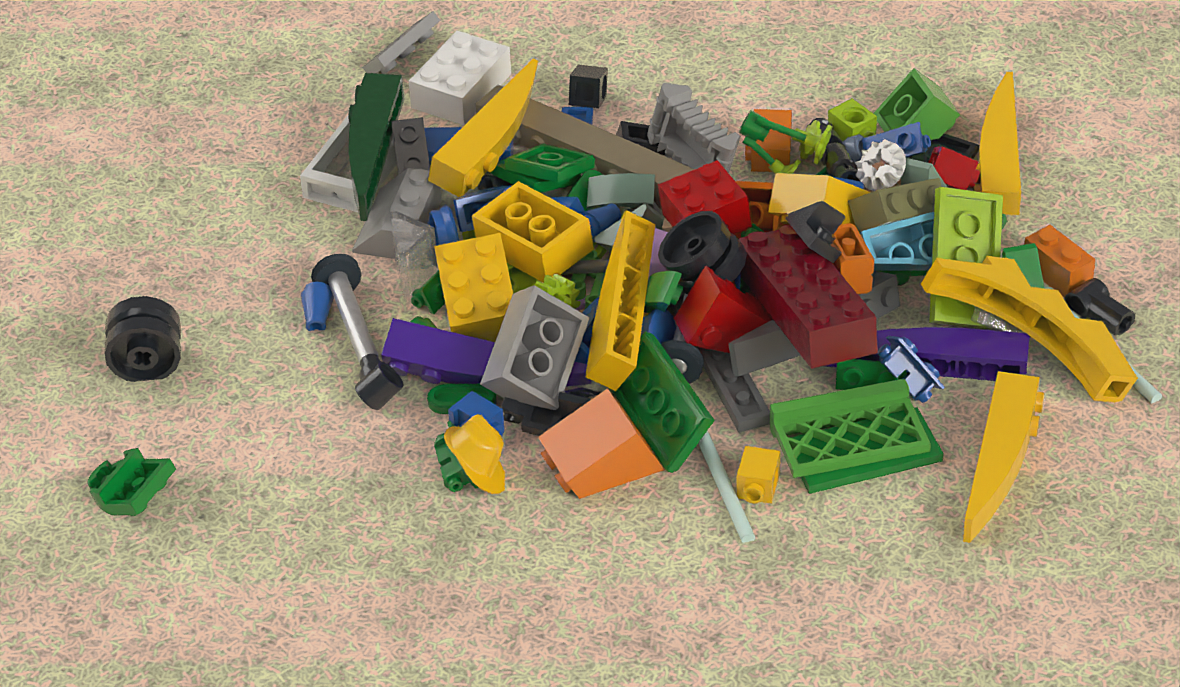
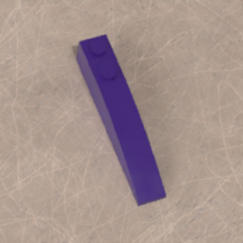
[381,318,593,387]
[825,327,1030,381]

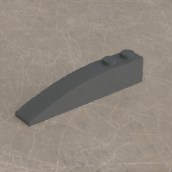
[729,271,900,376]

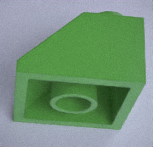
[873,68,960,140]

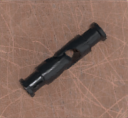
[806,118,861,182]

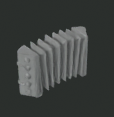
[647,83,741,173]

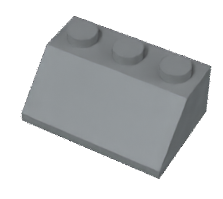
[352,168,442,261]
[480,285,589,410]

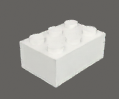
[409,31,511,125]

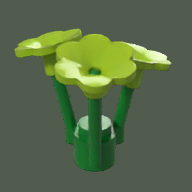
[739,110,833,174]

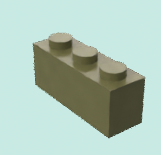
[848,178,942,232]

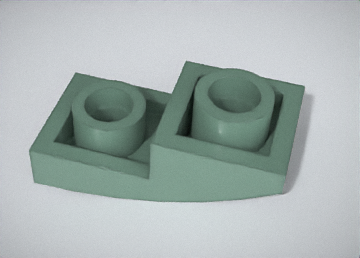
[587,173,655,210]

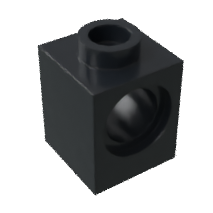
[568,64,608,109]

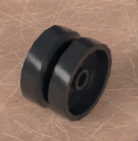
[658,211,747,295]
[104,296,181,382]

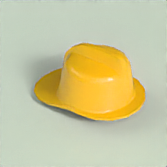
[444,414,505,494]

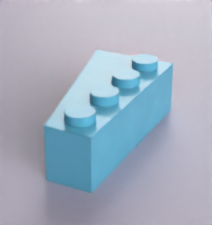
[859,212,934,271]

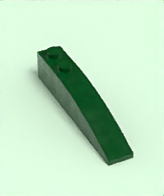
[348,73,404,221]

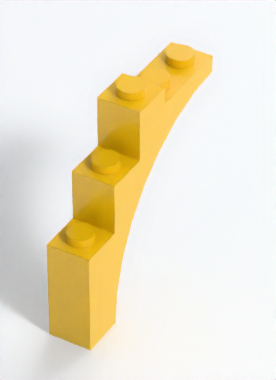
[921,256,1138,403]

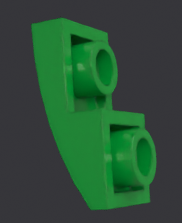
[644,271,684,313]

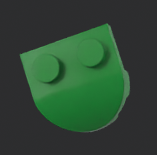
[87,448,176,516]

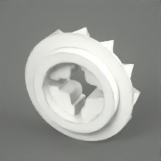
[856,139,906,191]

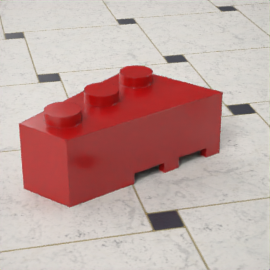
[674,266,773,353]

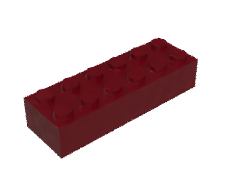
[738,225,878,369]

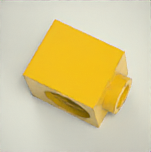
[736,446,780,504]

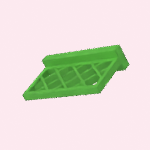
[770,379,931,478]

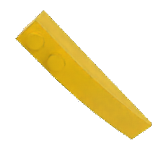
[428,58,538,197]
[973,72,1021,215]
[585,210,656,391]
[963,371,1045,543]

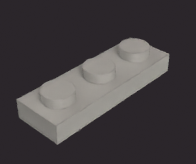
[362,11,441,74]

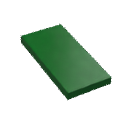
[611,331,715,473]
[790,407,944,494]

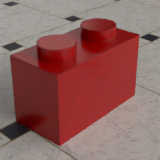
[928,146,980,190]

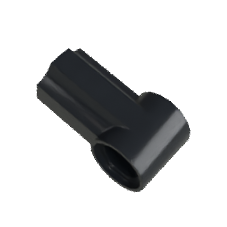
[1064,278,1136,336]

